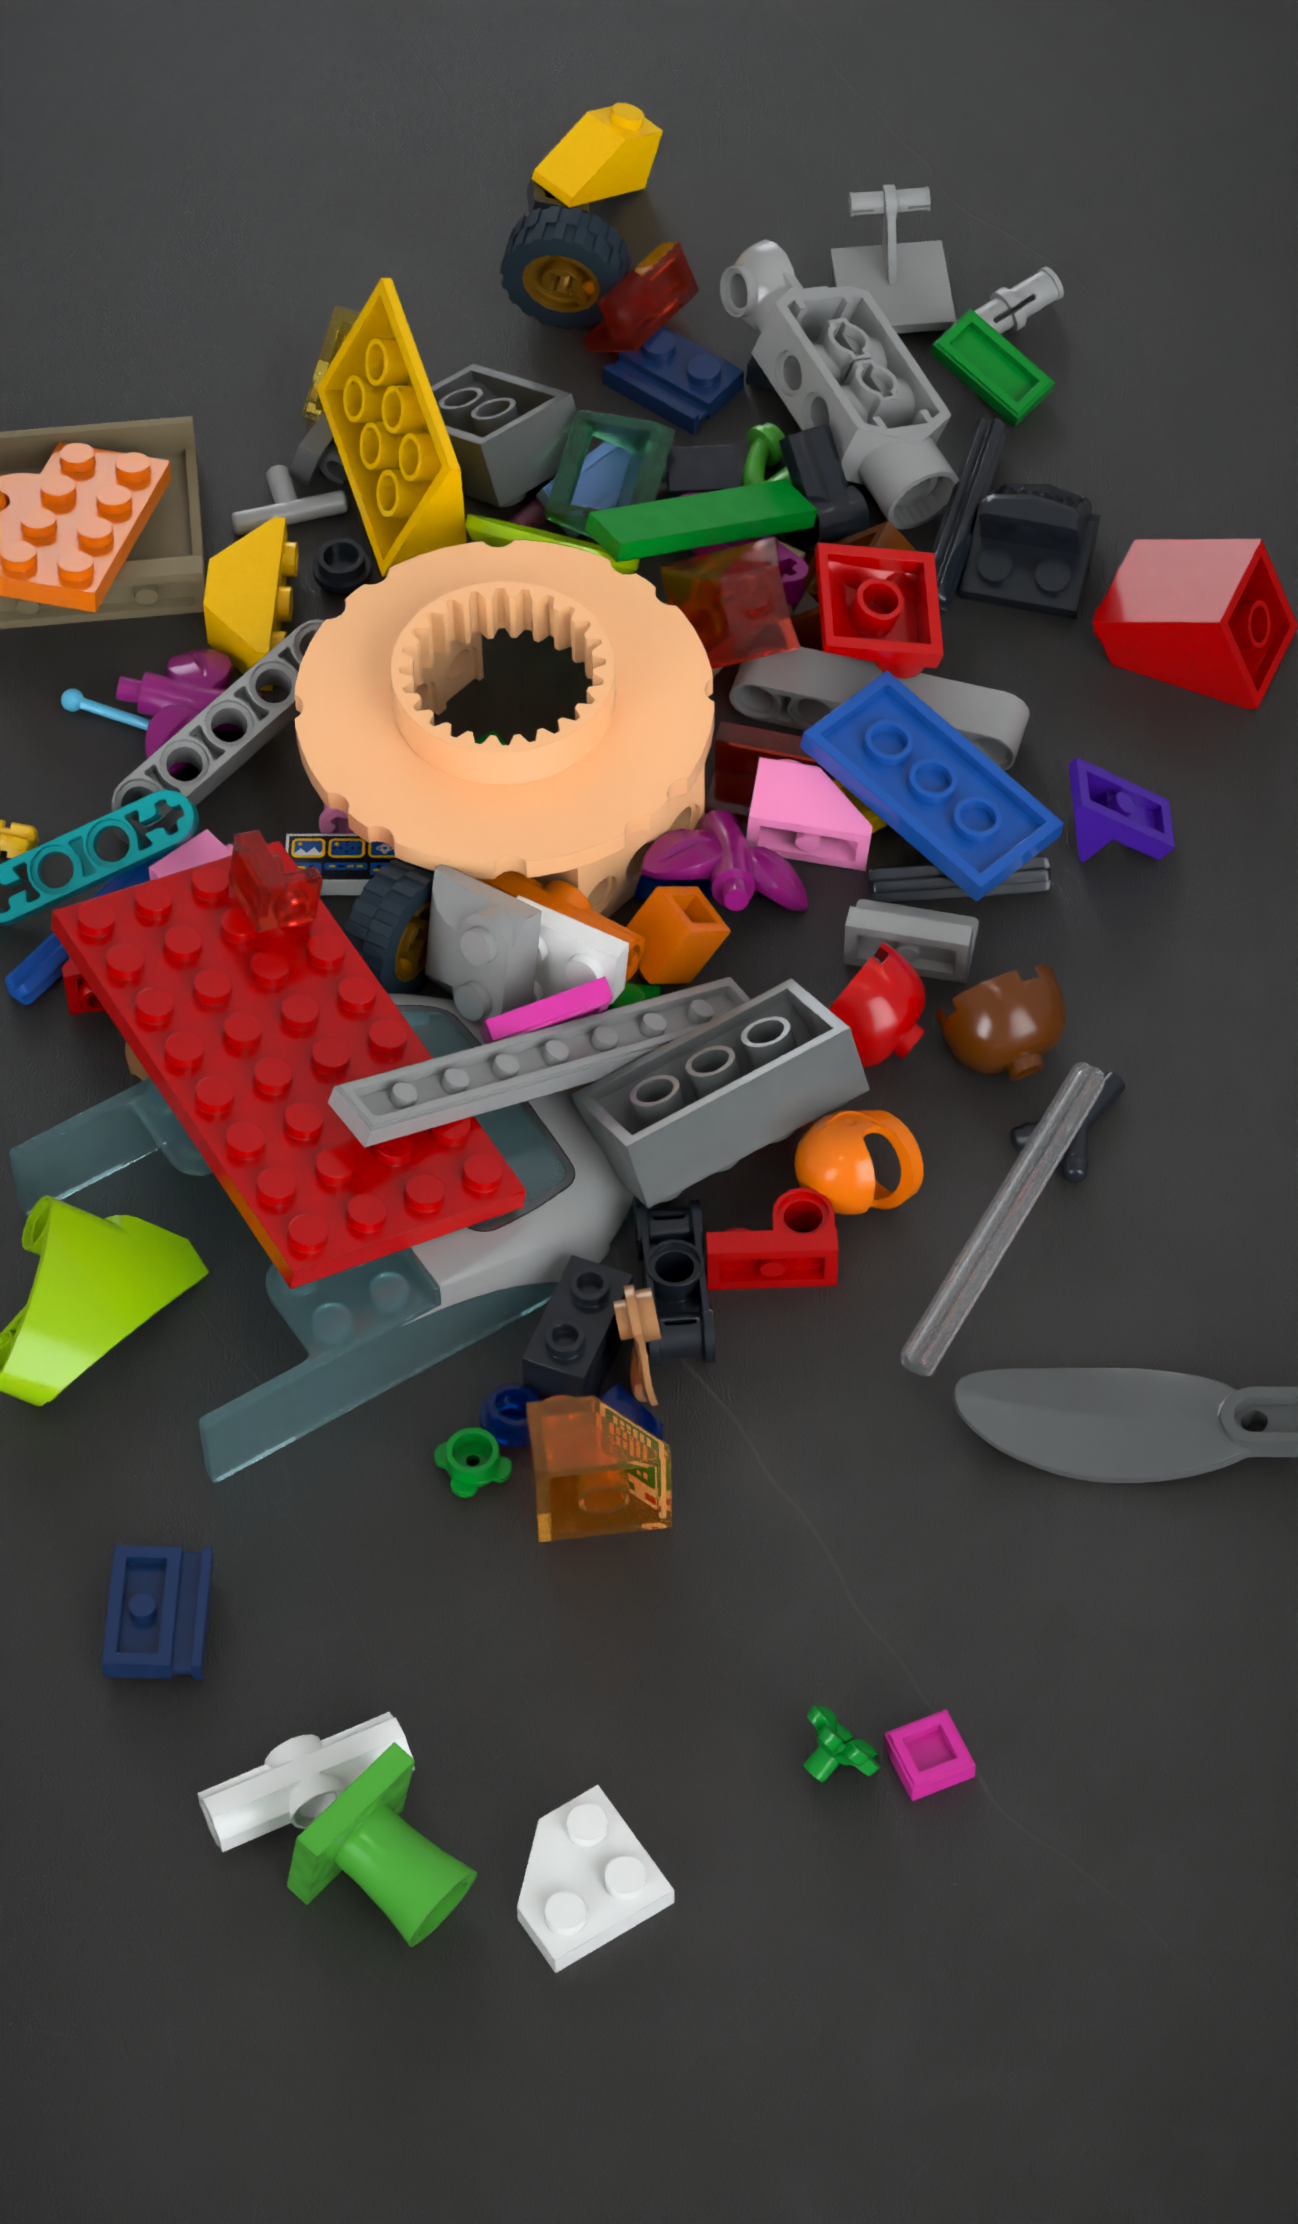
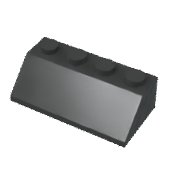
[571,978,870,1209]

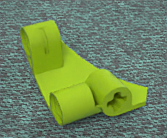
[0,1195,209,1406]

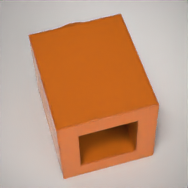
[625,886,731,984]

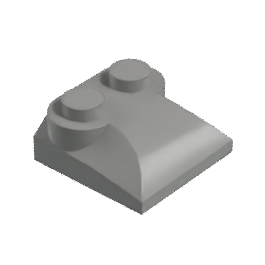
[425,864,542,1025]

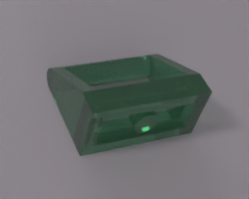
[544,410,676,539]

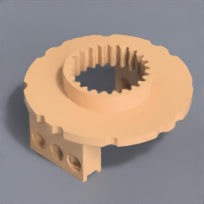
[294,540,715,918]

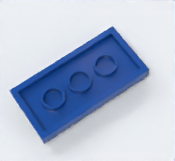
[800,671,1064,902]

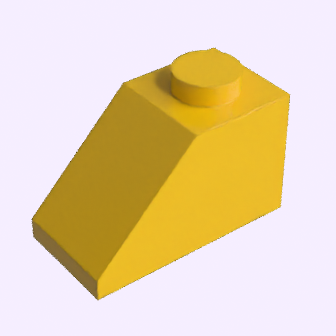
[532,103,663,208]

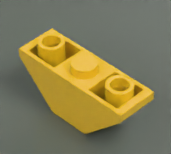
[203,517,299,691]

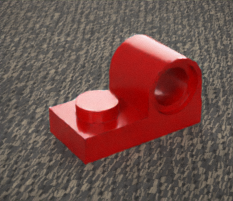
[706,1187,838,1290]

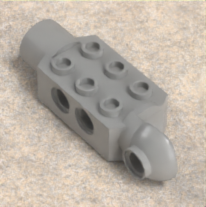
[720,239,959,529]

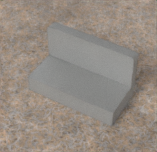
[844,899,979,984]

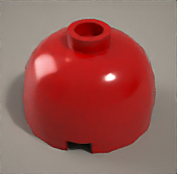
[829,941,926,1068]

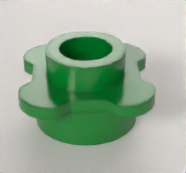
[434,1427,512,1498]

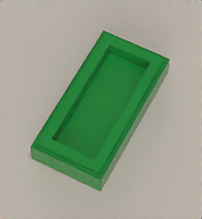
[930,308,1055,427]

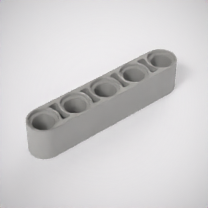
[111,619,324,846]
[729,639,1030,771]

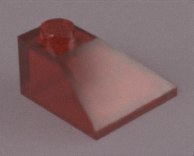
[660,537,800,669]

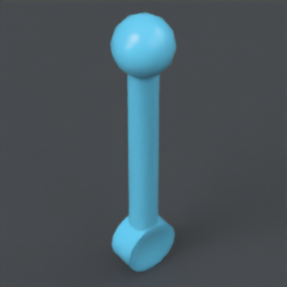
[61,688,150,730]

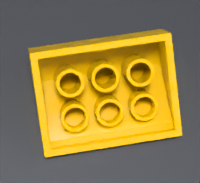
[316,278,467,577]

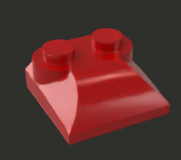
[815,542,944,679]

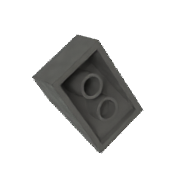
[431,363,589,507]

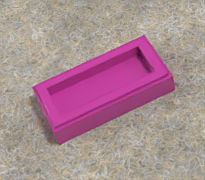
[480,976,613,1044]

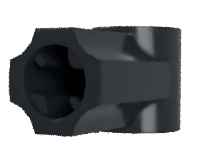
[779,425,869,549]

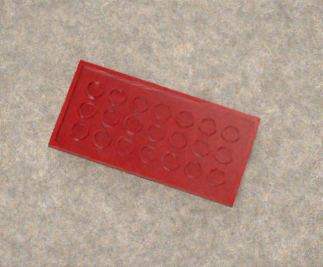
[51,841,526,1289]

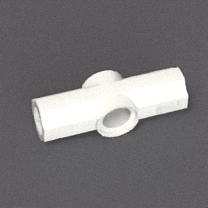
[198,1711,415,1852]

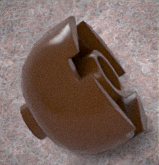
[936,965,1066,1081]

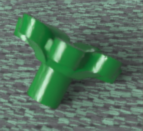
[803,1704,881,1783]

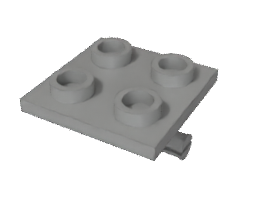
[830,184,956,334]

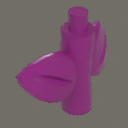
[116,648,265,777]
[642,810,808,912]

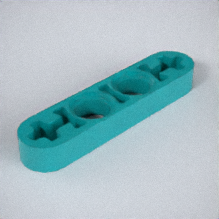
[0,789,199,926]

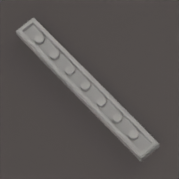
[328,977,751,1147]

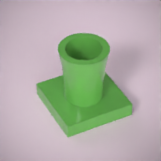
[287,1742,477,1947]

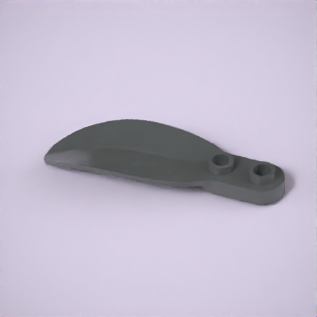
[953,1368,1298,1483]

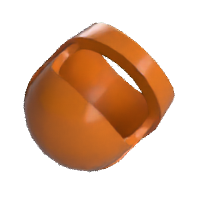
[794,1110,924,1215]

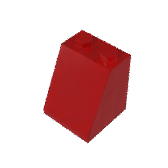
[1092,539,1298,709]

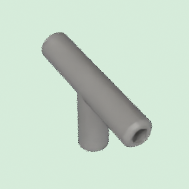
[231,465,348,535]

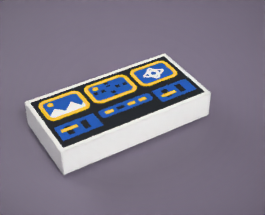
[285,834,401,895]

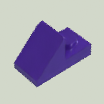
[1068,757,1175,862]

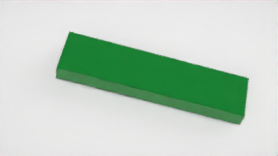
[585,479,818,562]

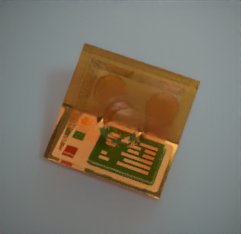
[526,1395,672,1542]

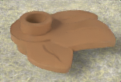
[613,1284,661,1406]

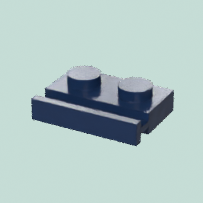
[603,321,744,435]
[102,1545,214,1680]

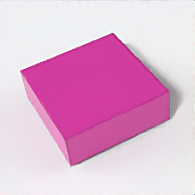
[883,1709,976,1801]

